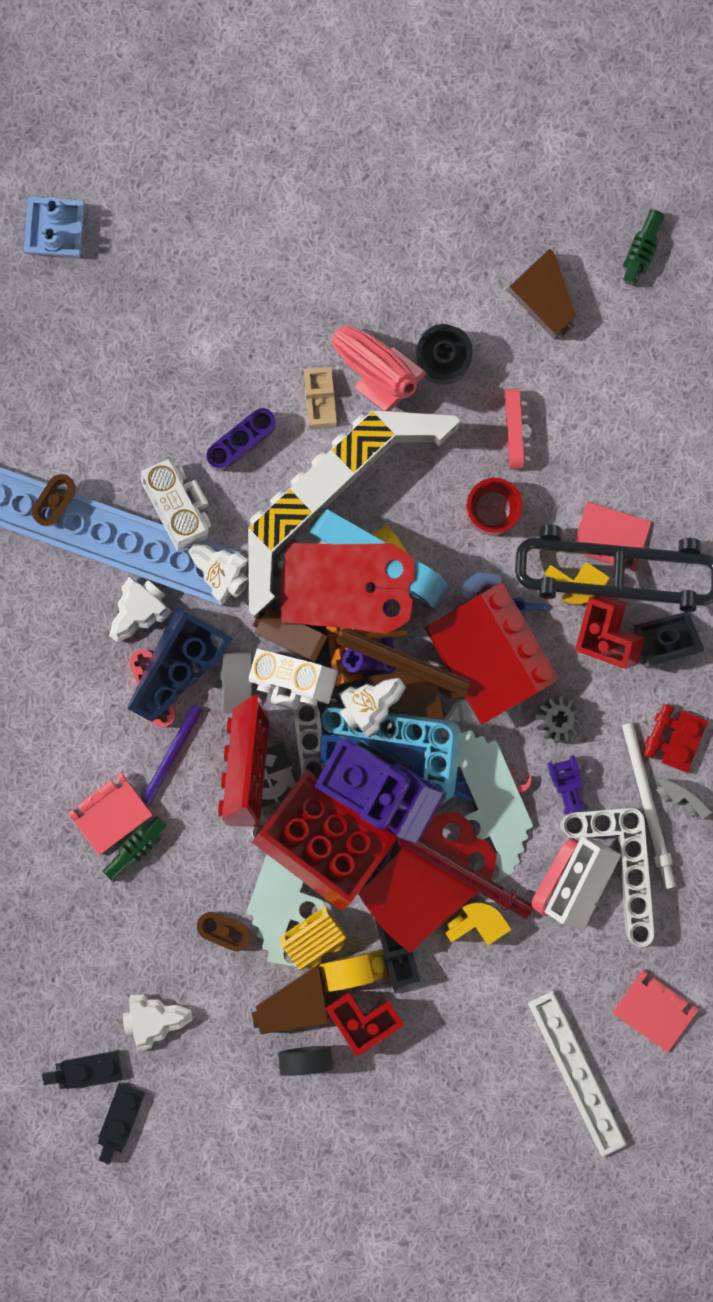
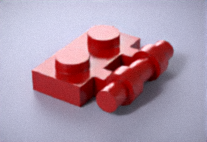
[643,703,708,773]

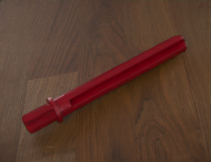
[399,838,533,919]

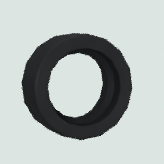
[278,1046,333,1076]

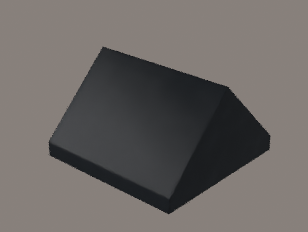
[634,612,704,668]

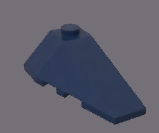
[127,606,233,722]

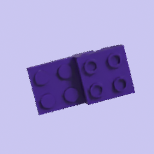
[315,737,447,843]

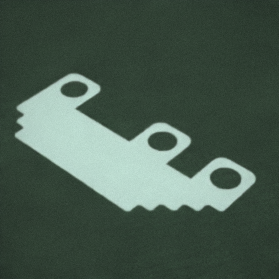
[425,730,533,882]
[246,854,324,967]

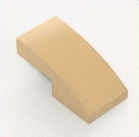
[304,367,337,429]

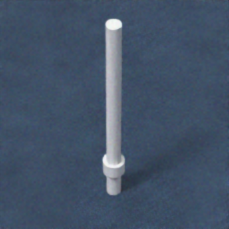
[622,723,676,889]

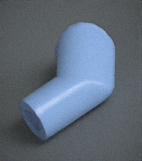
[462,572,501,600]

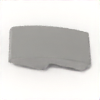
[220,652,252,713]
[656,779,711,820]

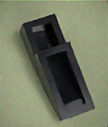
[375,920,422,994]

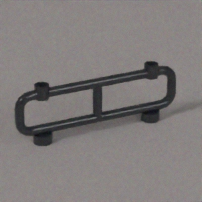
[515,525,713,612]

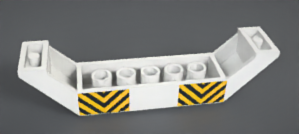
[248,411,460,619]

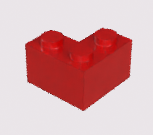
[575,596,645,669]
[325,990,404,1057]

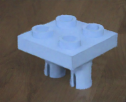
[24,197,85,258]

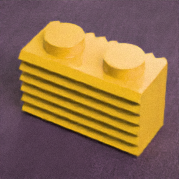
[280,906,347,971]

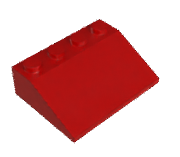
[424,582,560,725]
[218,695,270,828]
[251,769,397,911]

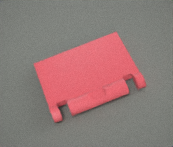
[573,502,651,572]
[68,772,153,855]
[612,969,699,1052]

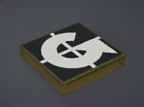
[261,741,299,810]

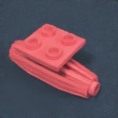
[332,325,426,412]

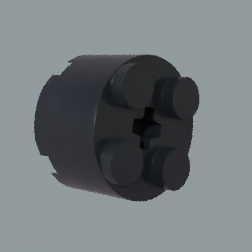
[416,324,473,385]

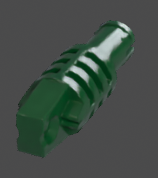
[623,209,665,287]
[103,816,167,882]

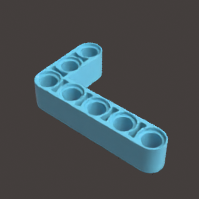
[309,508,450,611]
[321,705,461,804]

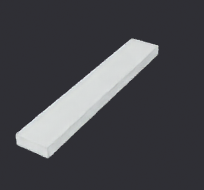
[527,990,627,1157]

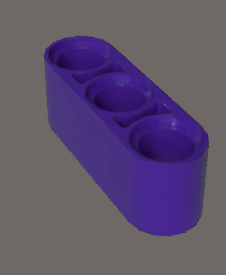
[206,408,276,471]

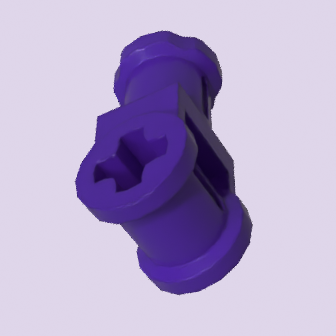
[342,648,395,677]
[547,755,588,815]

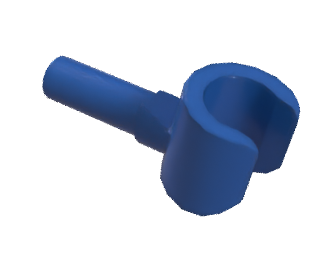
[513,597,548,614]

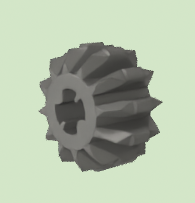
[535,695,583,743]

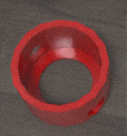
[465,477,523,536]

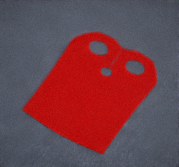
[280,543,414,633]
[358,812,496,953]

